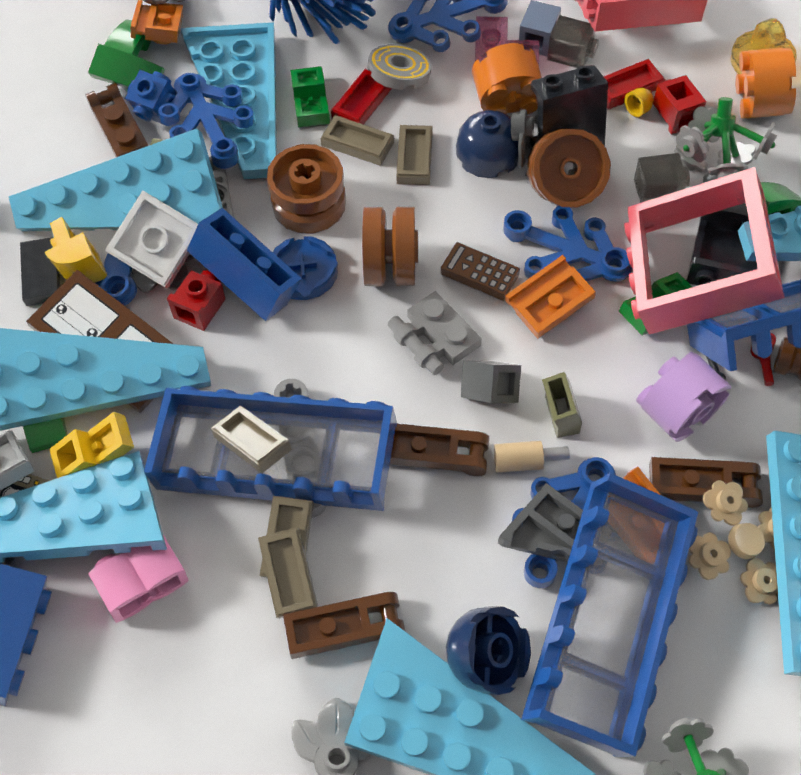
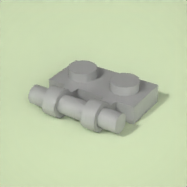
[388,291,482,375]

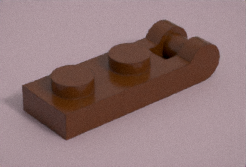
[85,83,148,157]
[390,423,490,476]
[649,457,763,508]
[283,592,406,659]

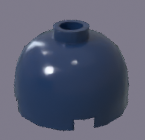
[456,110,519,178]
[446,606,531,695]

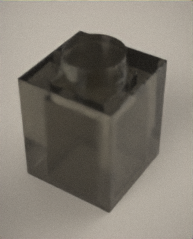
[547,15,599,68]
[633,153,690,203]

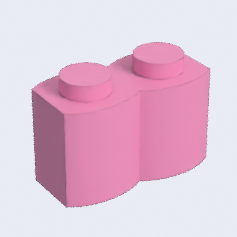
[88,535,189,623]

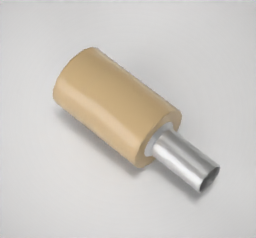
[494,441,570,473]

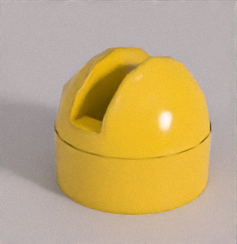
[625,88,654,117]

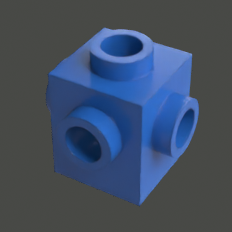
[125,70,176,126]

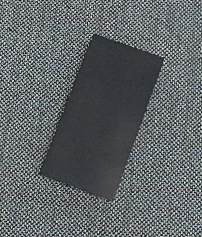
[20,237,60,306]

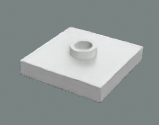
[105,190,198,289]

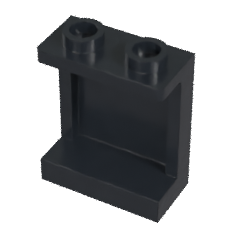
[530,65,608,149]
[686,203,777,286]

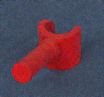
[750,333,776,386]

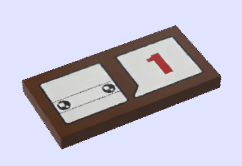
[26,270,173,413]

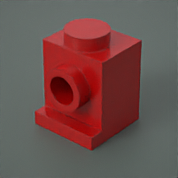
[653,75,707,135]
[167,270,226,331]

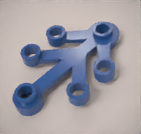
[388,0,508,52]
[158,73,254,169]
[503,206,632,282]
[512,457,620,588]

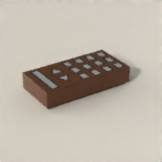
[441,242,520,301]

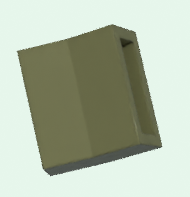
[542,372,582,438]

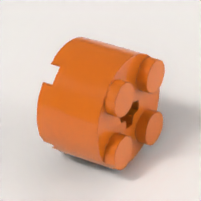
[472,43,542,114]
[735,47,796,119]

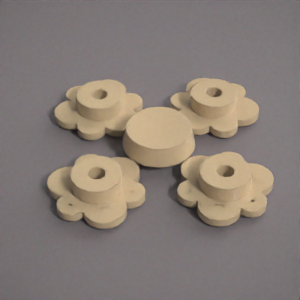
[688,480,778,605]

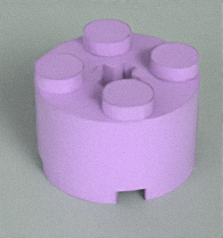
[636,352,731,442]

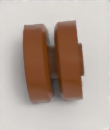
[527,129,611,208]
[267,144,346,234]
[362,207,418,286]

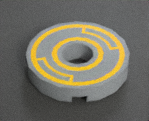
[367,44,432,90]

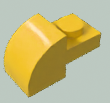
[45,217,107,283]
[49,412,134,478]

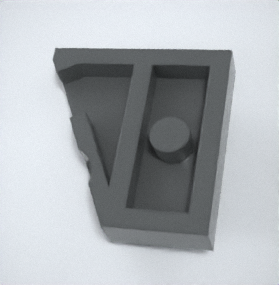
[498,483,612,562]

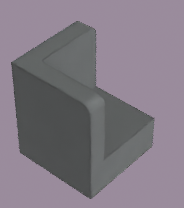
[461,360,522,403]

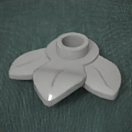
[292,698,371,775]

